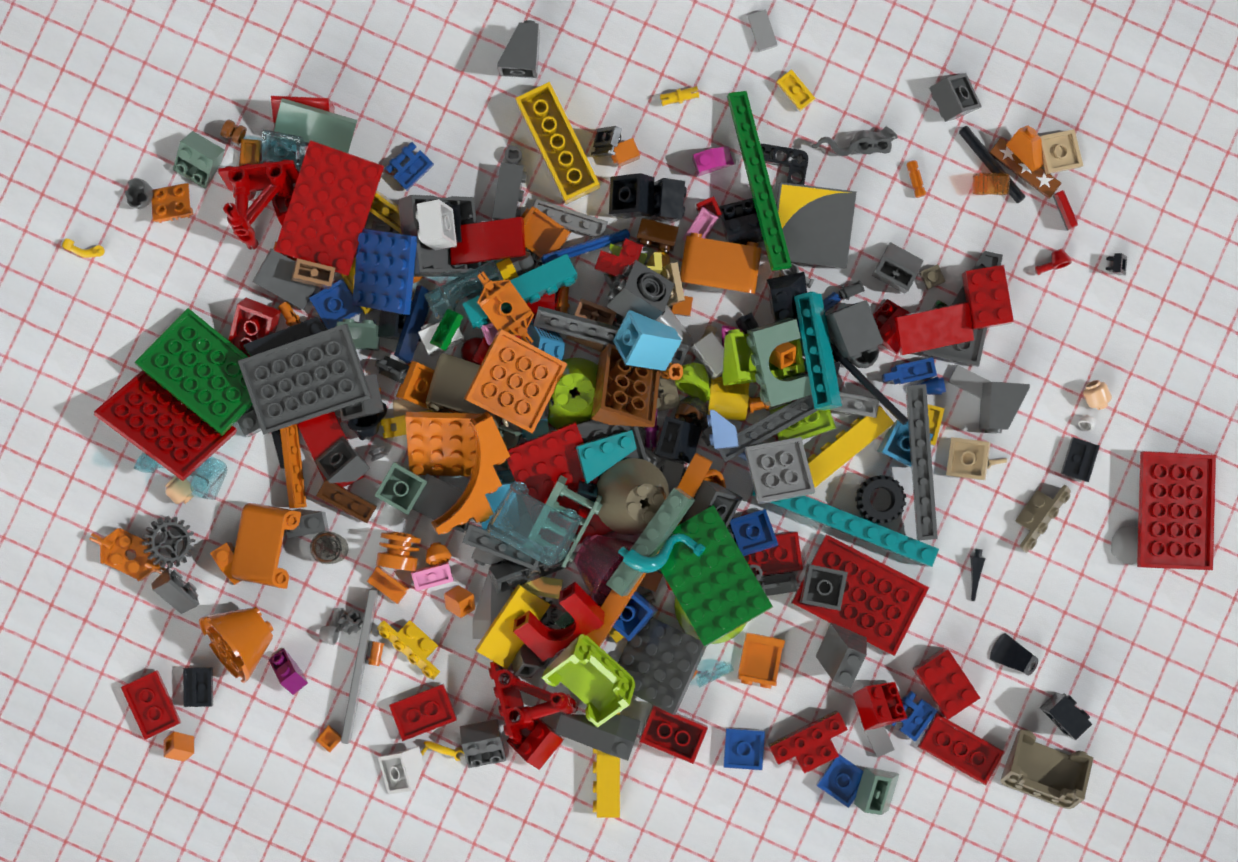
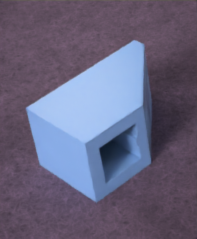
[707,410,739,450]

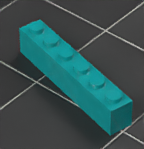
[462,254,578,329]
[794,291,842,411]

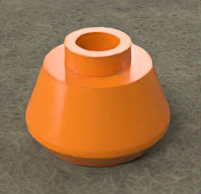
[426,542,452,566]

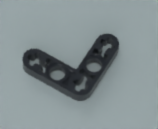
[760,144,808,185]

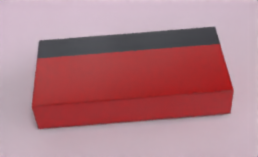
[1053,190,1078,231]

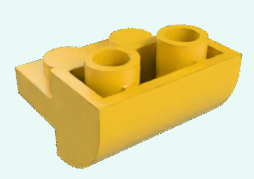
[707,377,749,421]

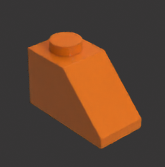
[1006,125,1043,172]
[210,542,242,585]

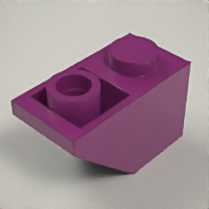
[269,648,308,695]

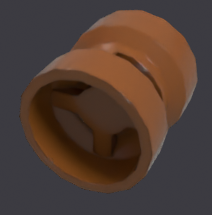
[220,119,247,145]

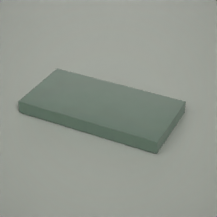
[274,98,357,153]

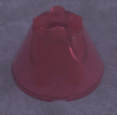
[573,535,635,608]

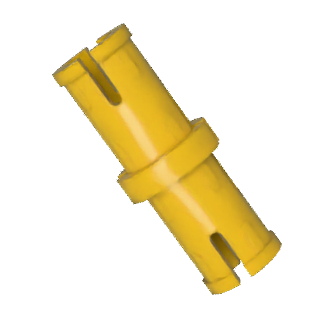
[660,86,699,106]

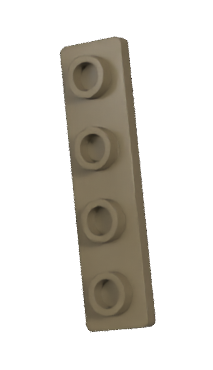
[1015,484,1071,553]

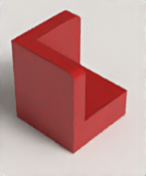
[695,196,721,218]

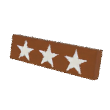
[990,138,1061,199]

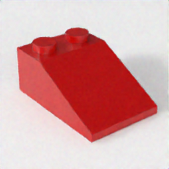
[228,297,281,357]

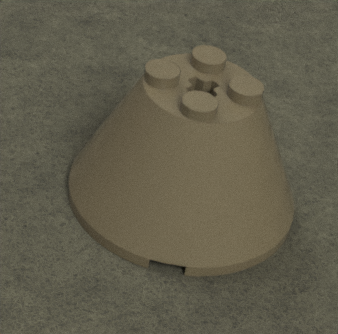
[596,458,669,535]

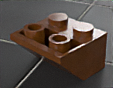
[636,218,679,254]

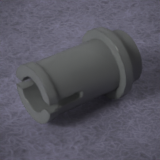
[839,280,865,300]

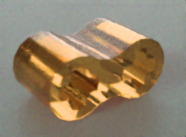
[972,173,1010,195]

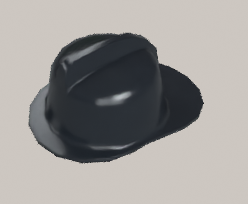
[348,402,388,441]

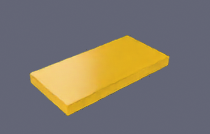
[475,584,550,669]

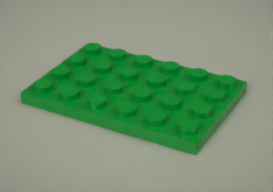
[135,308,252,436]
[660,505,773,647]

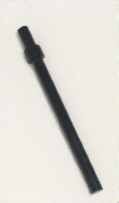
[830,342,909,425]

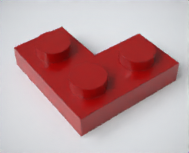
[594,238,644,277]

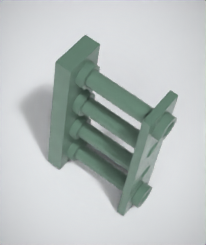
[525,475,602,568]

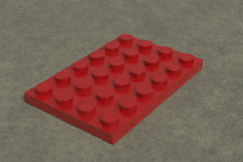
[274,140,385,276]
[94,371,237,481]
[506,422,613,557]
[1137,451,1216,570]
[791,534,930,656]

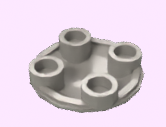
[1111,526,1138,564]

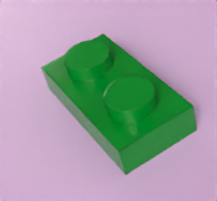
[430,308,464,351]

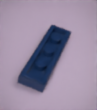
[394,285,434,363]

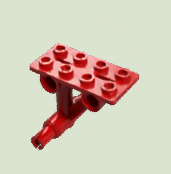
[218,160,299,250]
[488,661,578,741]

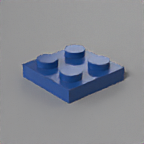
[309,279,362,329]
[730,509,778,556]
[723,728,765,770]
[816,753,863,808]

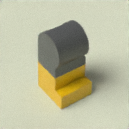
[496,251,536,280]

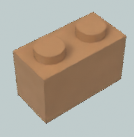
[291,258,335,289]

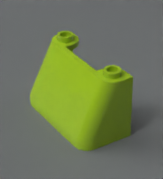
[722,329,805,386]
[541,634,635,727]

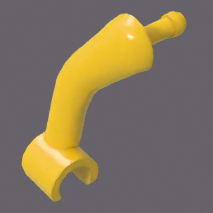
[62,238,105,258]
[420,741,464,761]

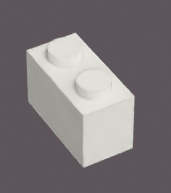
[691,332,724,380]

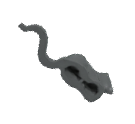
[812,126,898,156]

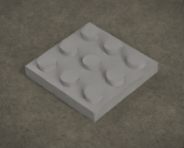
[744,437,815,504]

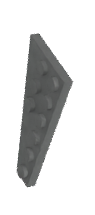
[922,251,1003,367]

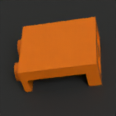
[521,206,572,258]
[737,632,785,689]

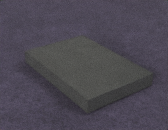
[252,248,317,310]

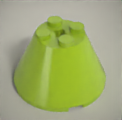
[547,358,598,429]

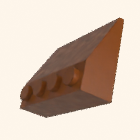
[591,343,660,427]

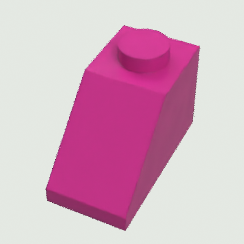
[692,146,734,177]

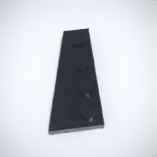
[243,316,327,356]

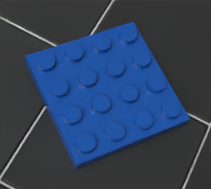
[352,229,417,315]

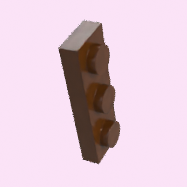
[316,479,377,523]

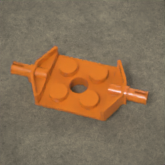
[477,271,534,344]
[89,528,166,581]

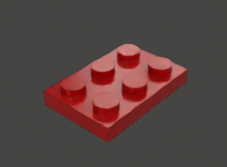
[121,670,182,740]
[389,684,457,741]

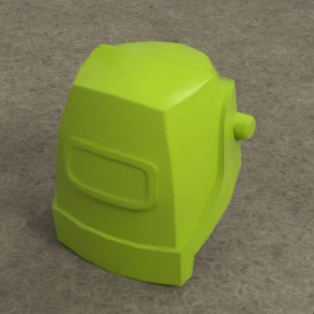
[675,363,710,404]

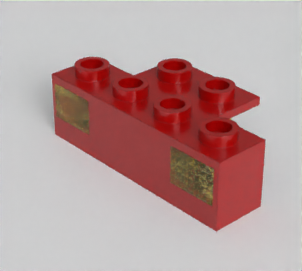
[768,710,848,774]

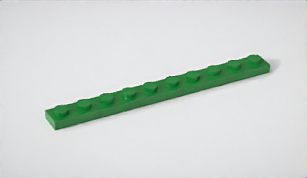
[727,91,792,271]

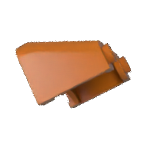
[680,232,762,294]
[231,503,301,589]

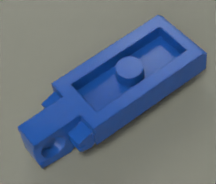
[882,357,937,385]

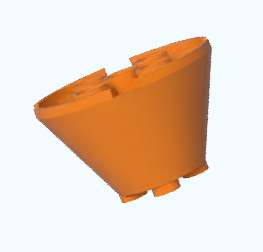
[199,606,274,683]

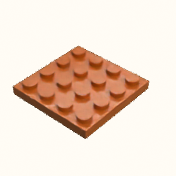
[464,328,567,434]
[405,412,480,476]

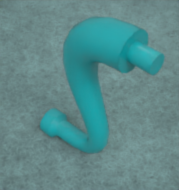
[618,533,705,573]

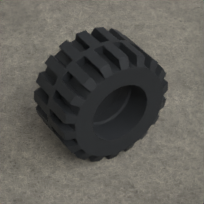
[855,475,906,524]

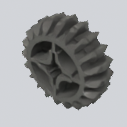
[142,516,196,568]

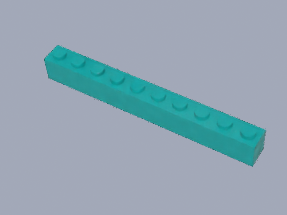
[750,488,939,567]

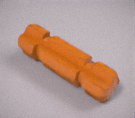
[907,160,926,198]

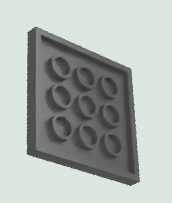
[618,617,707,715]

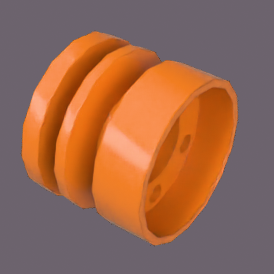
[376,531,421,571]

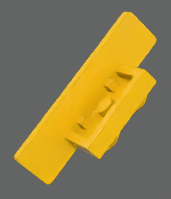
[377,620,440,680]

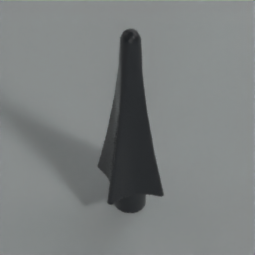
[970,548,986,602]

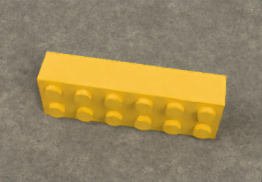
[515,82,600,204]

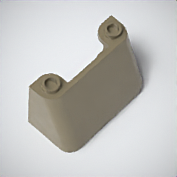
[426,353,502,428]
[1000,729,1094,809]

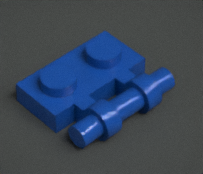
[385,142,434,191]
[892,691,938,742]

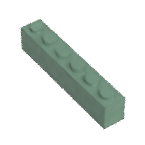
[606,488,695,596]

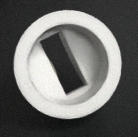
[1078,414,1095,431]

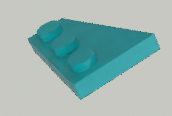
[576,429,637,484]

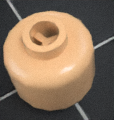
[1083,380,1112,410]
[165,476,194,504]

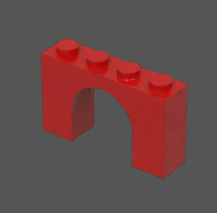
[513,582,605,661]

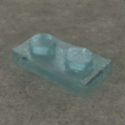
[695,661,734,688]

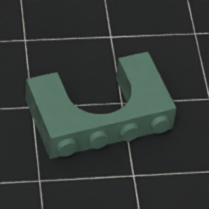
[746,318,812,407]

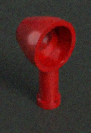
[1035,249,1072,275]

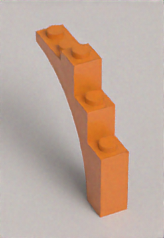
[431,411,510,535]

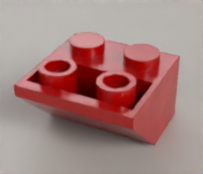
[873,299,911,355]
[853,682,908,730]
[507,718,564,770]

